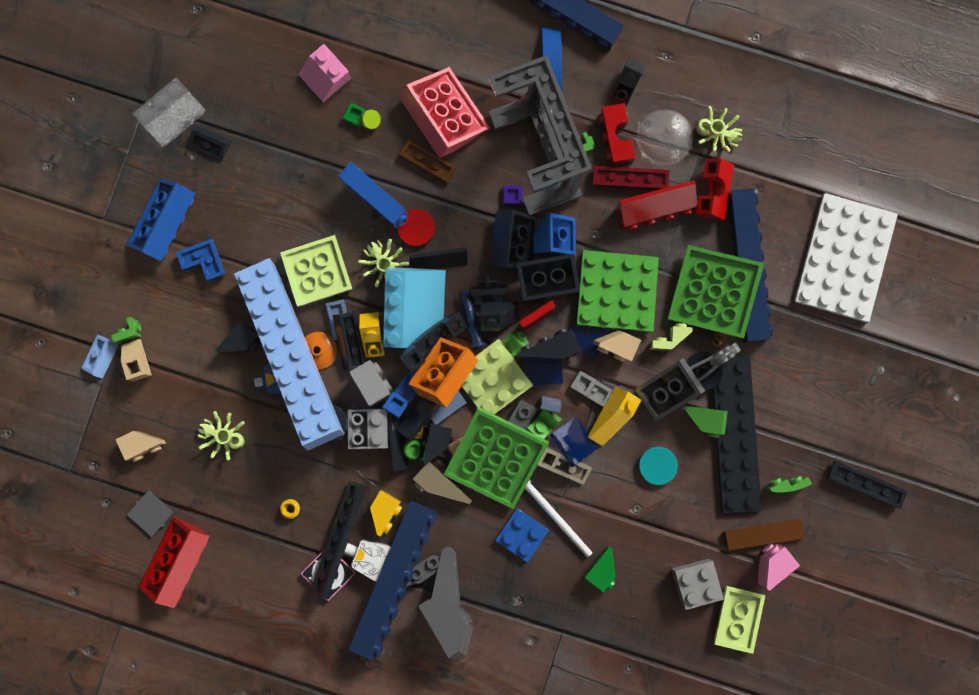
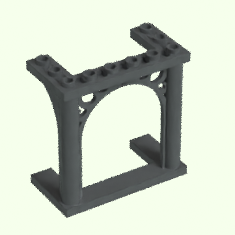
[489,55,592,216]

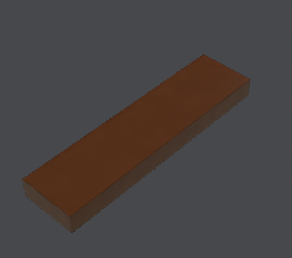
[724,518,805,551]

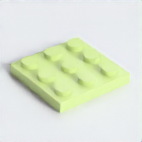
[280,235,353,307]
[462,339,533,414]

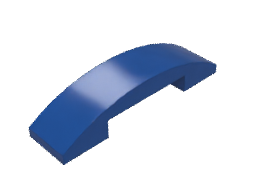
[542,28,562,92]
[382,357,427,418]

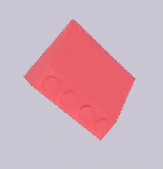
[399,67,490,158]

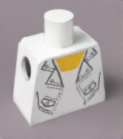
[344,540,392,582]

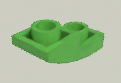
[766,475,812,492]

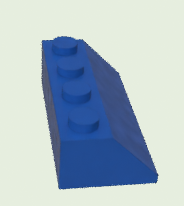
[126,178,195,261]

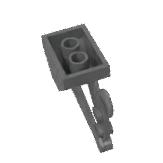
[635,343,741,421]
[406,547,473,663]

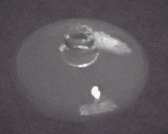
[636,109,693,165]

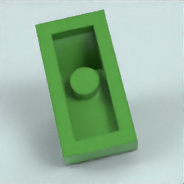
[526,410,562,439]

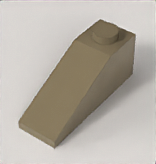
[537,445,592,485]
[413,462,472,504]

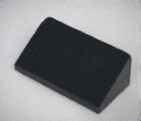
[188,126,231,161]

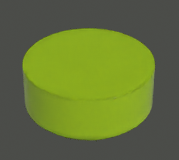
[361,110,381,129]

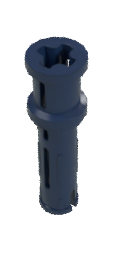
[458,291,486,350]

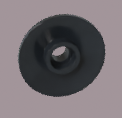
[686,352,723,390]

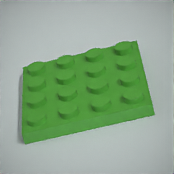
[668,245,764,339]
[576,250,659,333]
[444,407,549,509]

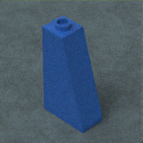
[338,162,409,229]

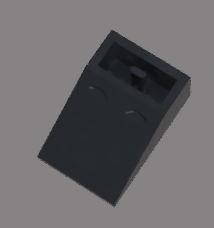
[517,328,581,362]

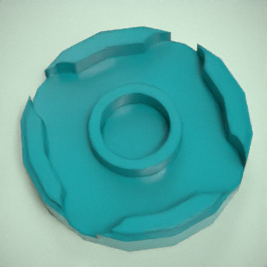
[639,447,678,485]

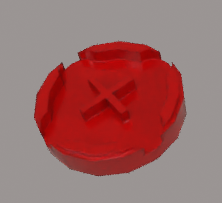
[398,209,435,247]

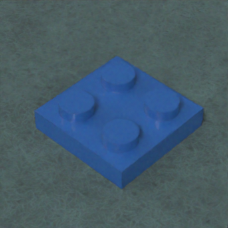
[495,508,549,563]

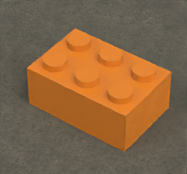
[409,337,478,408]

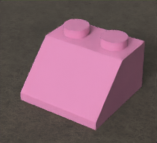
[298,44,351,102]
[758,544,800,591]

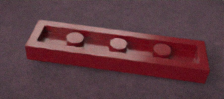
[592,166,669,190]

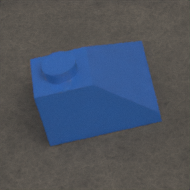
[533,213,576,256]

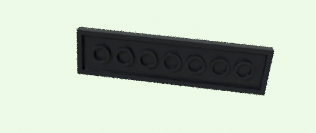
[713,357,762,513]

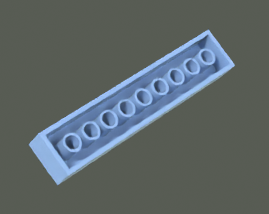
[234,258,344,450]

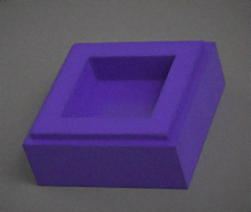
[503,186,522,206]

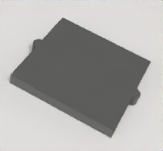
[127,490,174,537]

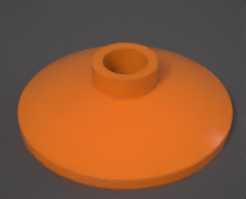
[305,332,337,370]

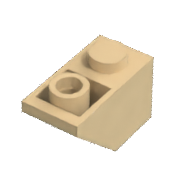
[593,330,641,362]
[121,339,152,382]
[116,431,166,462]

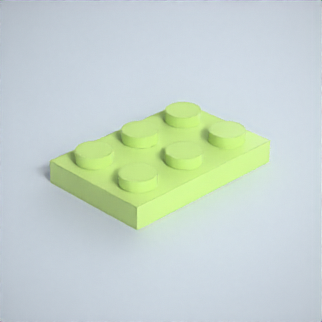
[713,586,765,654]

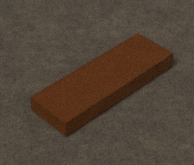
[399,139,457,184]

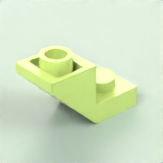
[650,323,692,351]

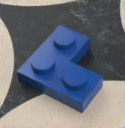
[176,239,226,282]

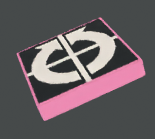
[301,549,356,601]

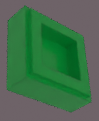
[342,103,366,129]

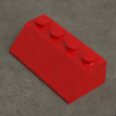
[616,180,697,231]
[138,517,210,608]

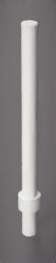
[525,479,592,557]

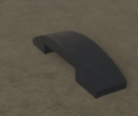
[400,311,467,373]

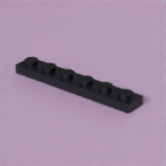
[309,481,367,600]

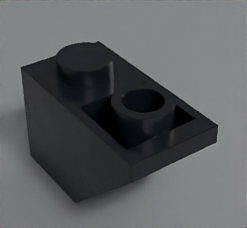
[610,57,646,105]

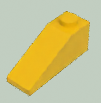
[588,387,641,446]

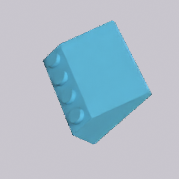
[383,267,446,348]

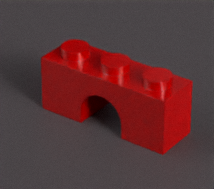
[598,103,636,167]
[696,158,734,220]

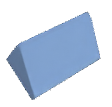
[81,335,119,378]

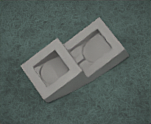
[571,371,613,407]

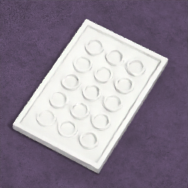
[794,193,898,323]

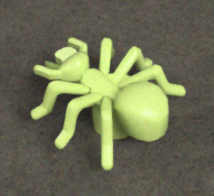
[696,106,742,152]
[358,239,409,288]
[198,411,245,461]

